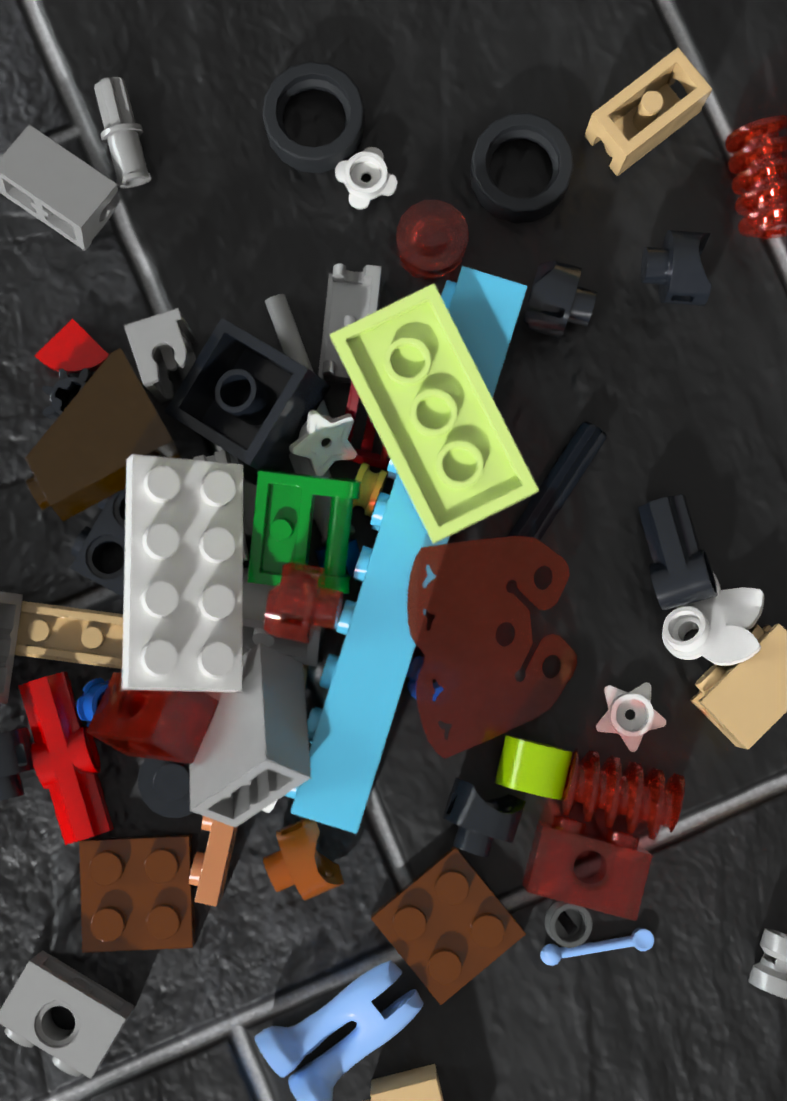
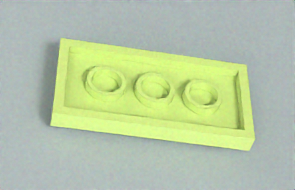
[330,283,539,544]

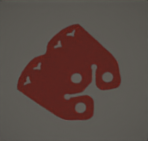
[407,536,577,759]

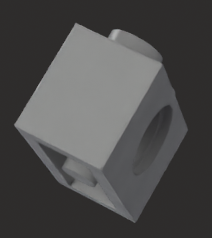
[0,950,135,1079]

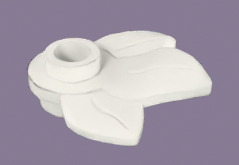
[662,573,765,666]

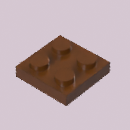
[79,834,196,953]
[371,846,526,1005]

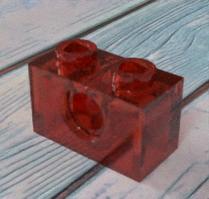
[86,672,219,764]
[522,815,653,921]

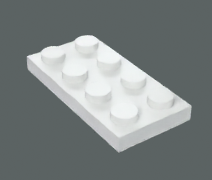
[122,454,243,692]

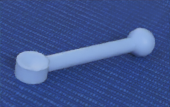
[540,927,654,966]

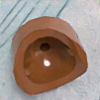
[263,818,344,901]

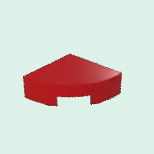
[34,318,109,373]

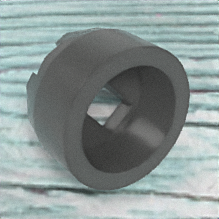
[544,899,592,948]

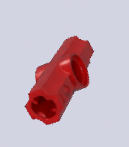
[18,672,114,845]

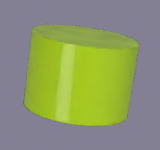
[494,735,573,800]

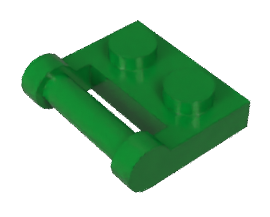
[247,469,361,594]

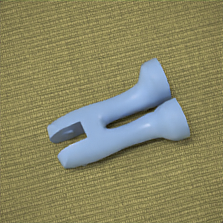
[254,960,424,1101]

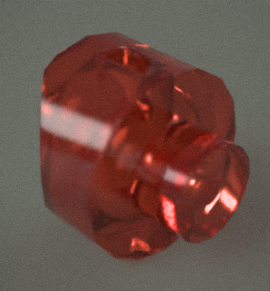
[397,200,469,279]
[264,562,343,644]

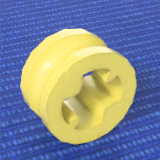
[353,462,388,517]

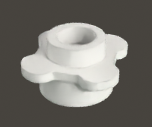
[335,147,397,209]

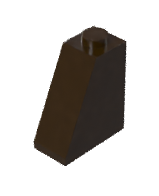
[25,348,181,521]

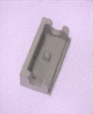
[0,125,118,251]
[318,264,382,383]
[124,308,196,403]

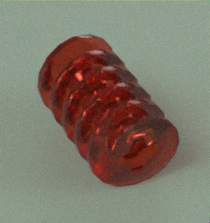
[725,115,787,239]
[562,747,685,840]

